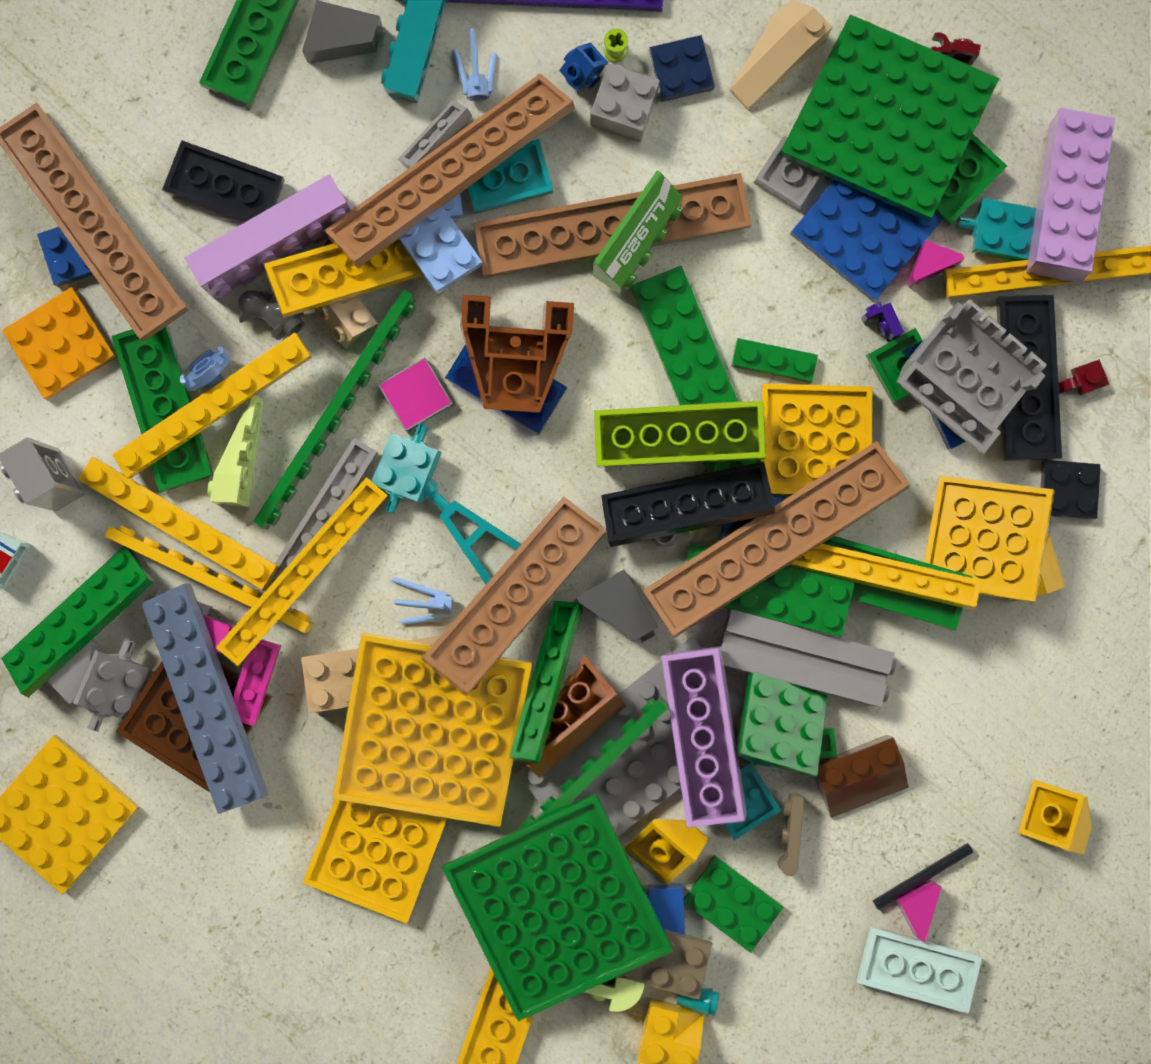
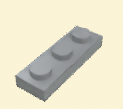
[398,100,473,169]

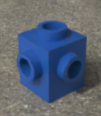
[559,42,608,91]

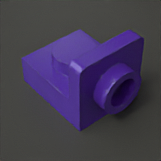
[861,302,904,342]

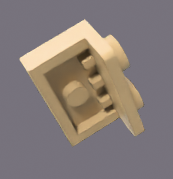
[315,296,378,349]

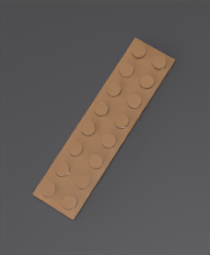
[422,496,607,697]

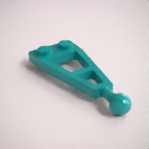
[424,479,521,584]

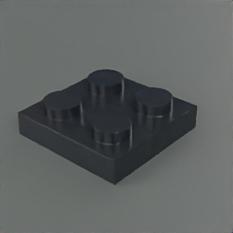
[1040,460,1101,520]

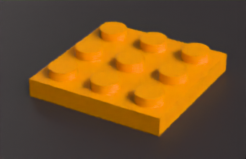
[2,287,117,400]

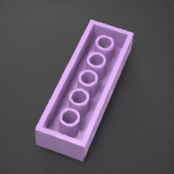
[1026,108,1115,283]
[184,174,351,299]
[661,646,747,828]

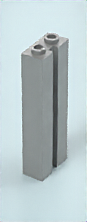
[720,609,897,707]

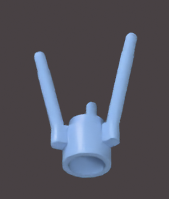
[452,28,497,101]
[392,577,452,625]

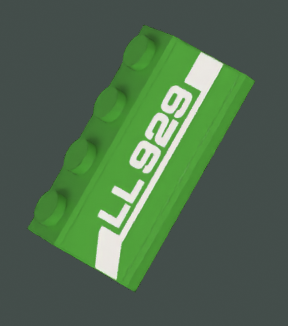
[593,170,684,294]

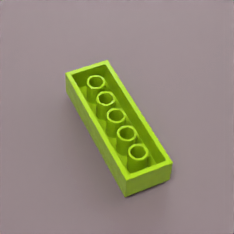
[594,401,767,468]

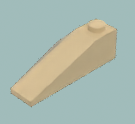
[730,0,832,110]

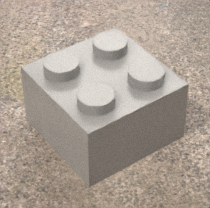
[590,63,660,142]

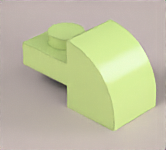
[584,976,645,1012]

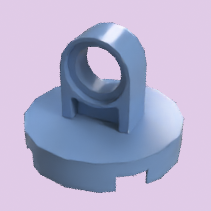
[180,346,231,391]

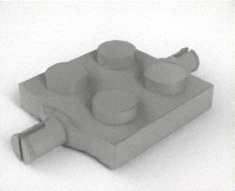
[73,639,150,732]

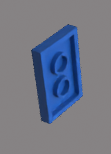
[37,208,119,287]

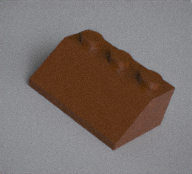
[814,735,909,818]

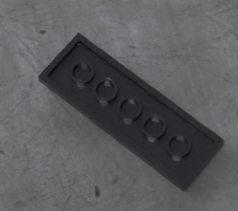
[996,295,1062,461]
[601,461,776,547]

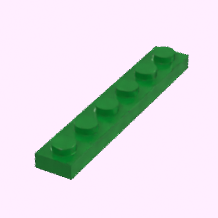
[509,600,583,764]

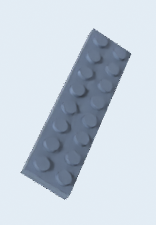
[141,583,268,814]

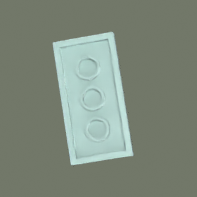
[857,926,982,1014]

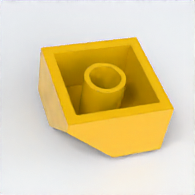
[636,998,704,1064]

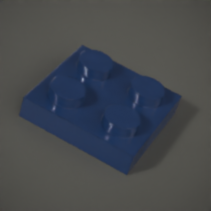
[649,35,715,102]

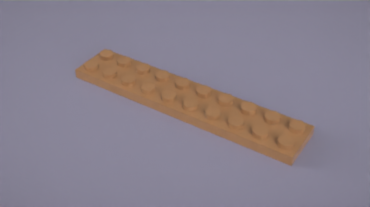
[324,74,575,268]
[0,102,189,342]
[473,173,752,278]
[643,441,910,638]

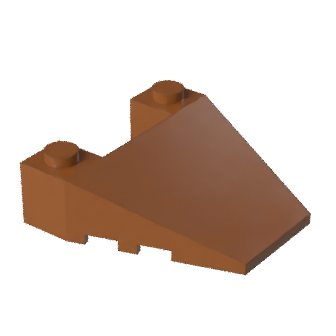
[460,294,574,413]

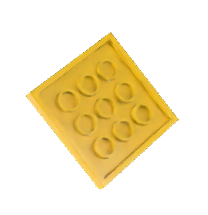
[760,384,873,495]
[924,476,1055,603]
[0,735,139,895]
[302,799,448,924]

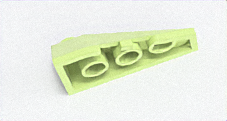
[207,395,263,508]

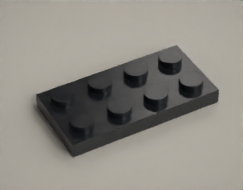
[162,140,285,222]

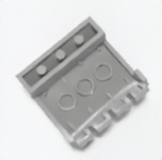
[896,299,1046,454]

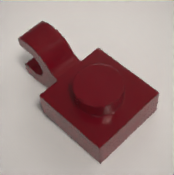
[931,32,981,65]
[1059,359,1110,395]

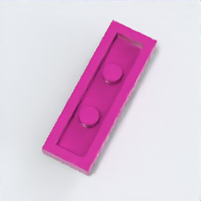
[233,639,281,726]

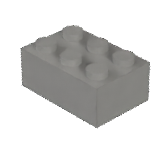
[0,437,85,511]

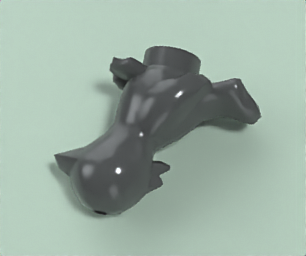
[238,290,305,340]

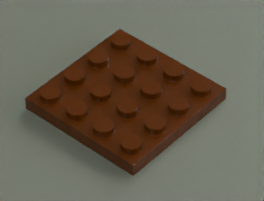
[116,661,273,792]

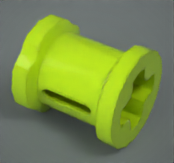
[604,28,628,63]

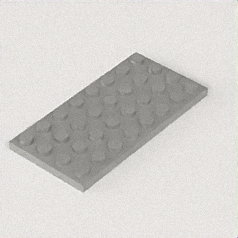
[517,637,744,836]

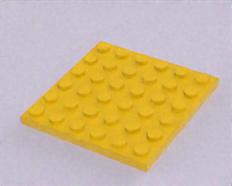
[332,632,532,827]

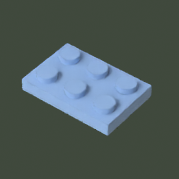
[398,206,482,294]

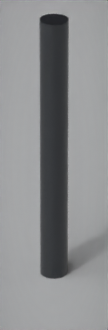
[872,843,974,910]

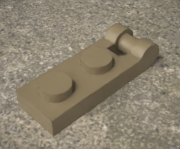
[777,793,804,876]

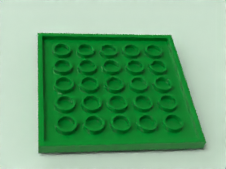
[780,14,1000,222]
[442,793,673,1022]

